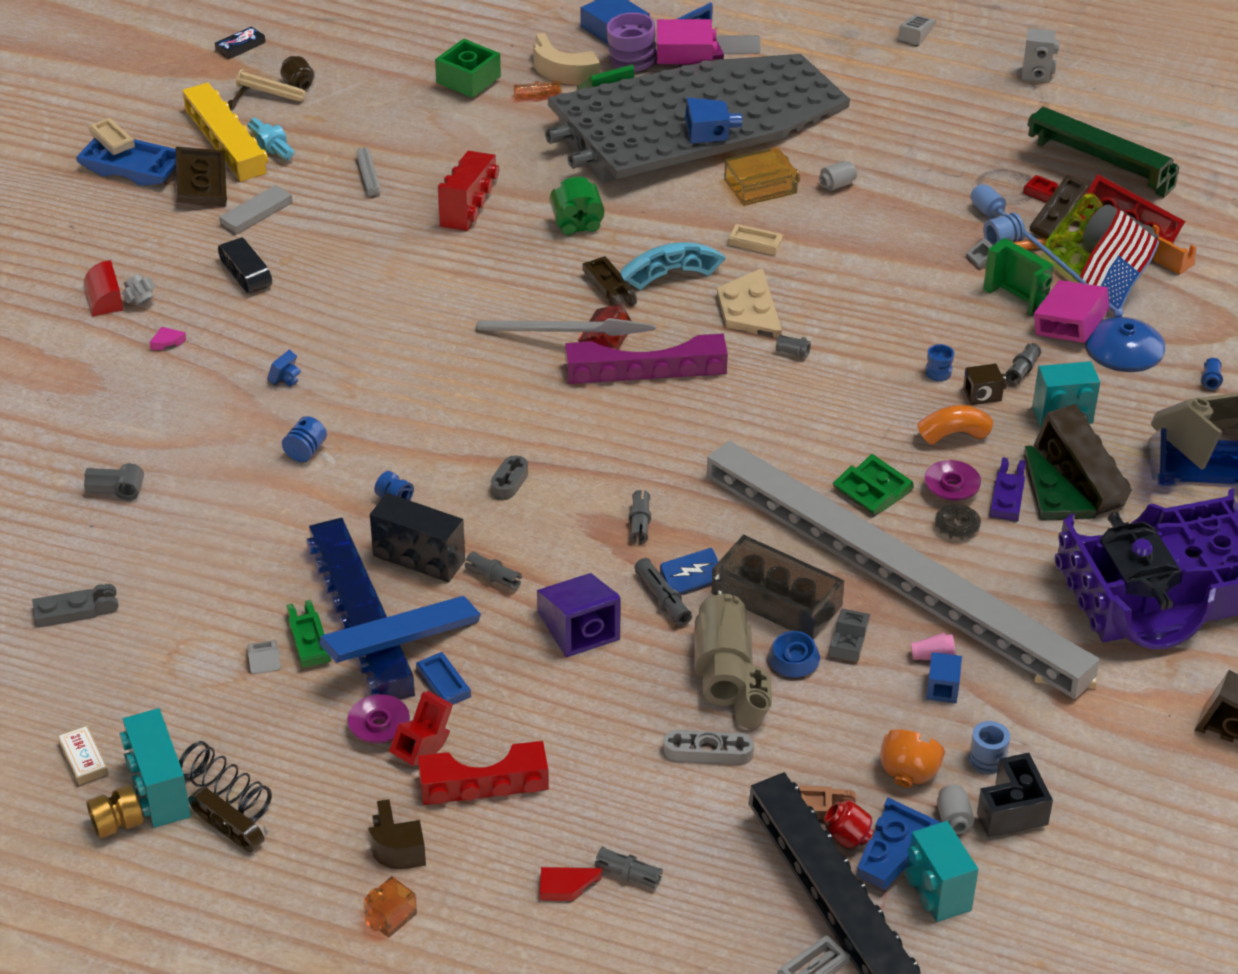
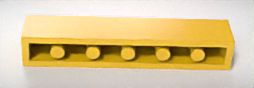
[182,82,268,182]

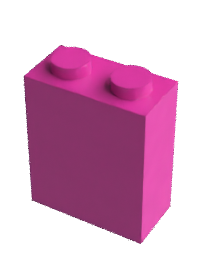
[657,19,717,64]
[1034,280,1109,343]

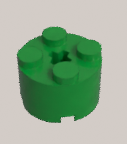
[550,177,605,235]

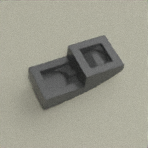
[829,608,870,662]

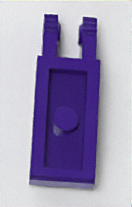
[990,457,1026,521]

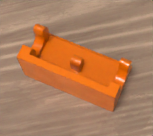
[1152,225,1196,275]

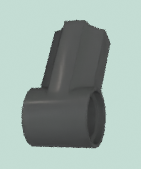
[84,463,144,501]

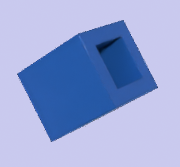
[926,652,962,703]

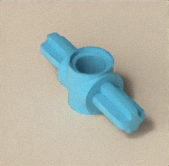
[247,118,295,161]

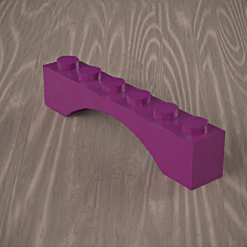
[565,333,728,384]

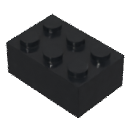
[369,493,466,582]

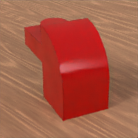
[389,691,453,766]

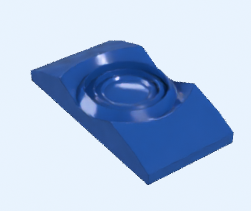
[76,137,175,186]

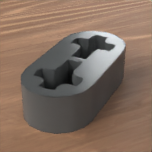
[491,455,528,500]

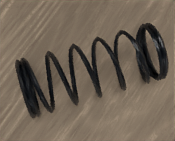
[179,741,272,822]

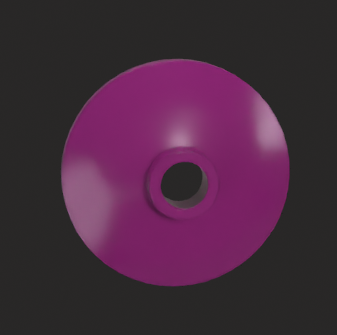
[924,460,981,501]
[347,695,410,743]

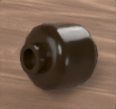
[280,56,315,90]

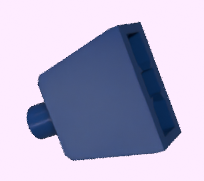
[685,98,742,143]

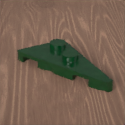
[1024,445,1096,520]

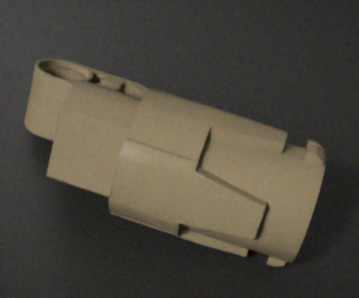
[694,594,772,730]

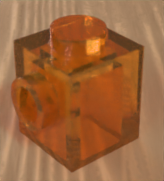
[363,876,417,938]

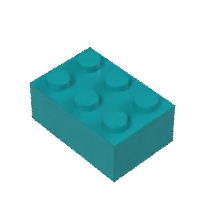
[119,708,191,828]

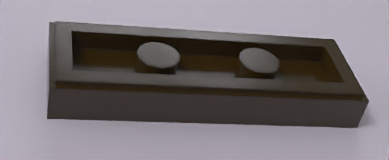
[1029,175,1089,241]

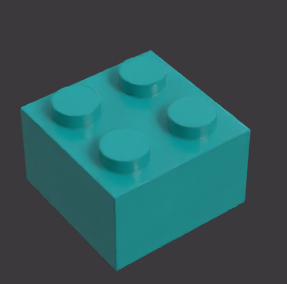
[1032,361,1101,428]
[905,820,979,922]

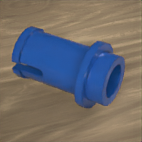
[1201,358,1223,390]

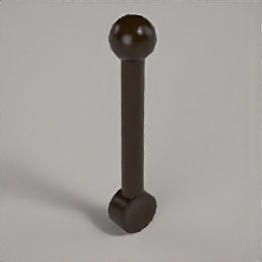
[228,86,250,110]

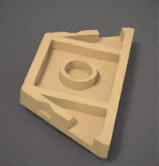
[717,269,782,339]

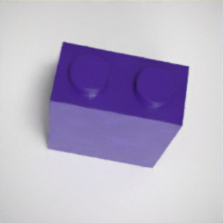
[537,573,621,658]

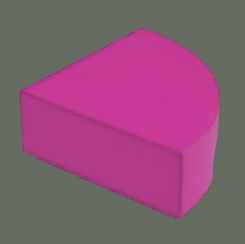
[150,327,186,350]

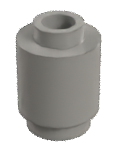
[819,161,857,191]
[937,784,974,834]

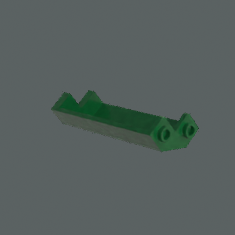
[1027,106,1180,198]

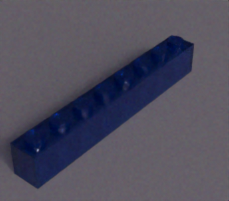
[306,517,415,700]

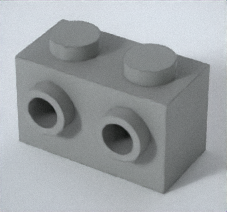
[1021,28,1060,83]

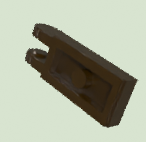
[582,256,637,310]

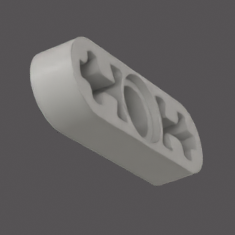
[663,730,754,765]

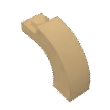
[533,33,600,85]

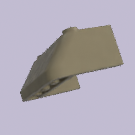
[1151,393,1238,469]

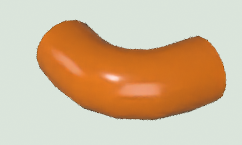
[917,405,993,445]

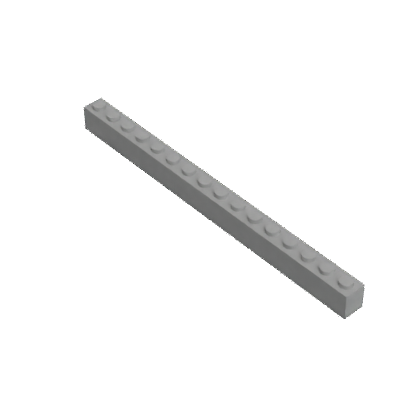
[707,440,1100,699]

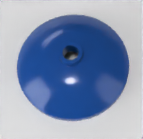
[1085,317,1165,372]

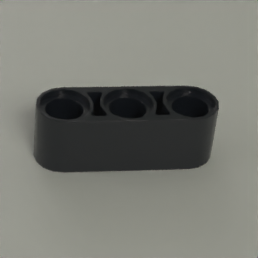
[218,237,272,293]

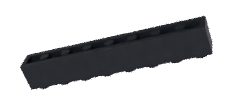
[748,772,921,974]

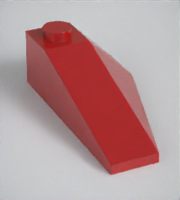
[1072,174,1186,243]

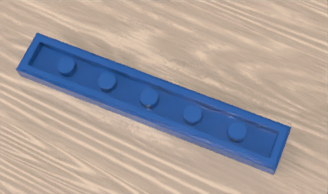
[319,596,481,663]

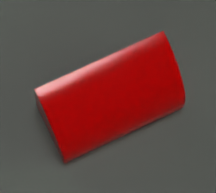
[84,260,123,316]

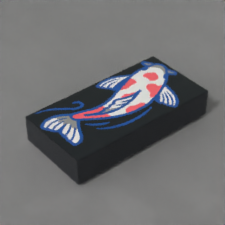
[215,26,266,59]

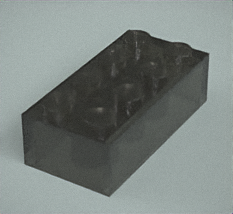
[711,534,845,640]

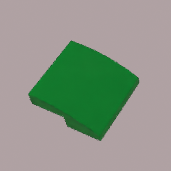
[833,454,914,515]

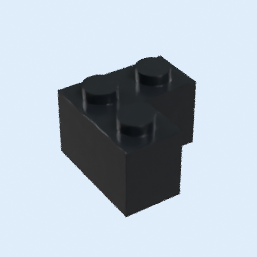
[977,753,1053,837]

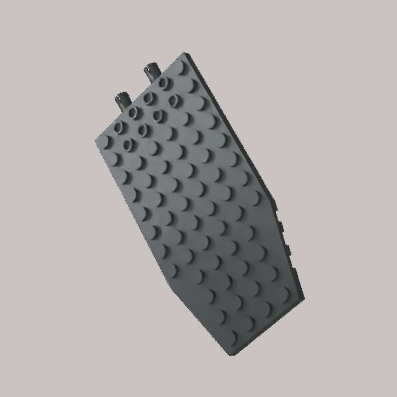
[545,54,850,183]

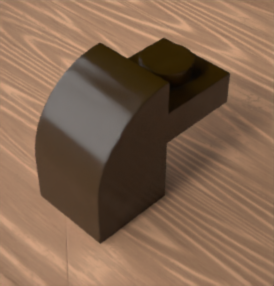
[368,799,426,869]

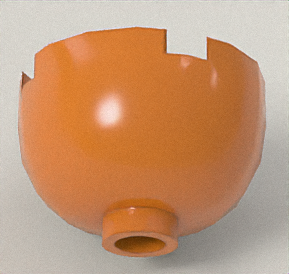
[880,729,945,788]

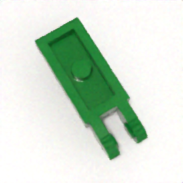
[286,600,332,668]

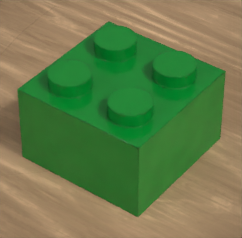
[435,38,501,98]

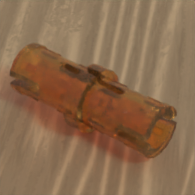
[514,81,562,100]

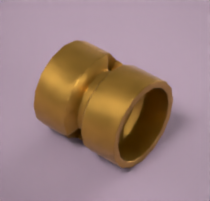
[86,785,144,840]

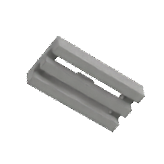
[777,935,850,974]

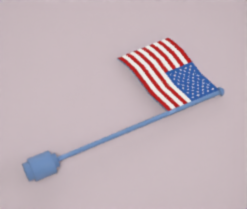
[970,184,1159,317]

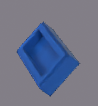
[416,652,471,705]

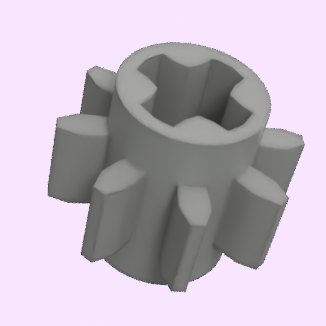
[122,274,156,306]

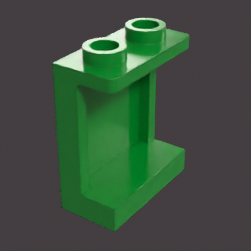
[983,238,1054,316]

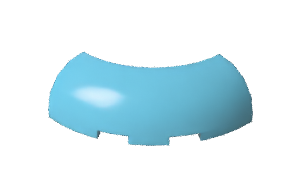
[620,242,726,290]

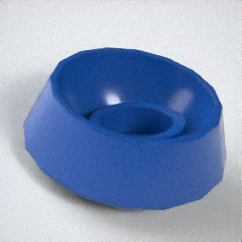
[768,631,820,678]

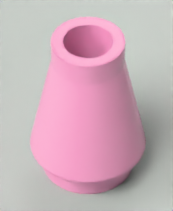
[911,632,956,661]

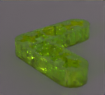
[1045,194,1103,276]

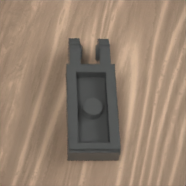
[32,583,119,628]

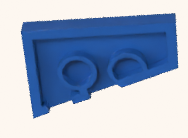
[857,797,940,890]

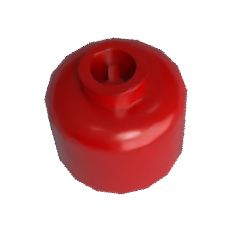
[824,800,873,849]

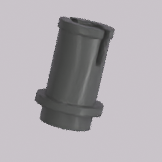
[776,334,811,358]

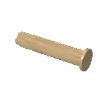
[236,69,306,102]

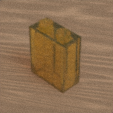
[724,147,800,206]

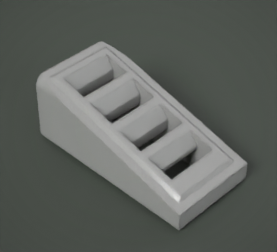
[898,14,936,45]

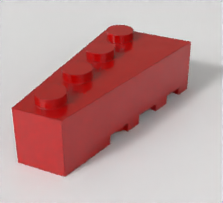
[438,150,499,231]

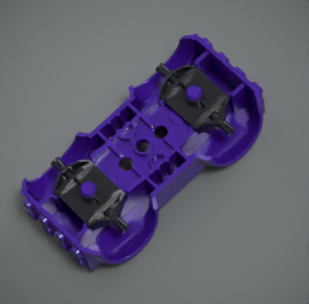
[1055,488,1238,650]

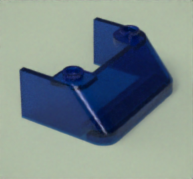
[1148,428,1238,486]

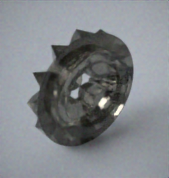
[935,504,981,541]

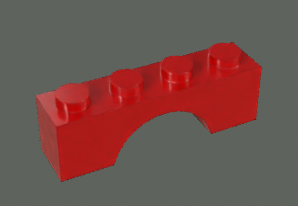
[417,741,549,805]

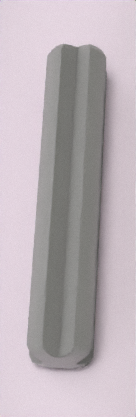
[356,147,381,197]

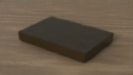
[175,146,227,206]

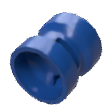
[925,344,954,381]
[374,471,414,500]

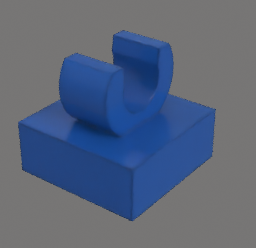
[267,349,301,387]

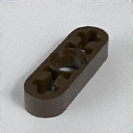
[188,786,265,852]

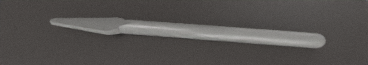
[476,318,656,336]

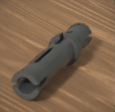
[634,558,693,626]

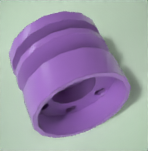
[607,13,657,72]

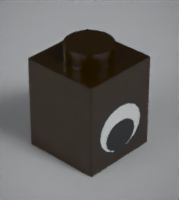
[963,363,1007,405]

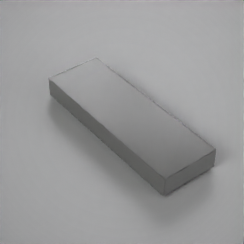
[219,185,293,234]

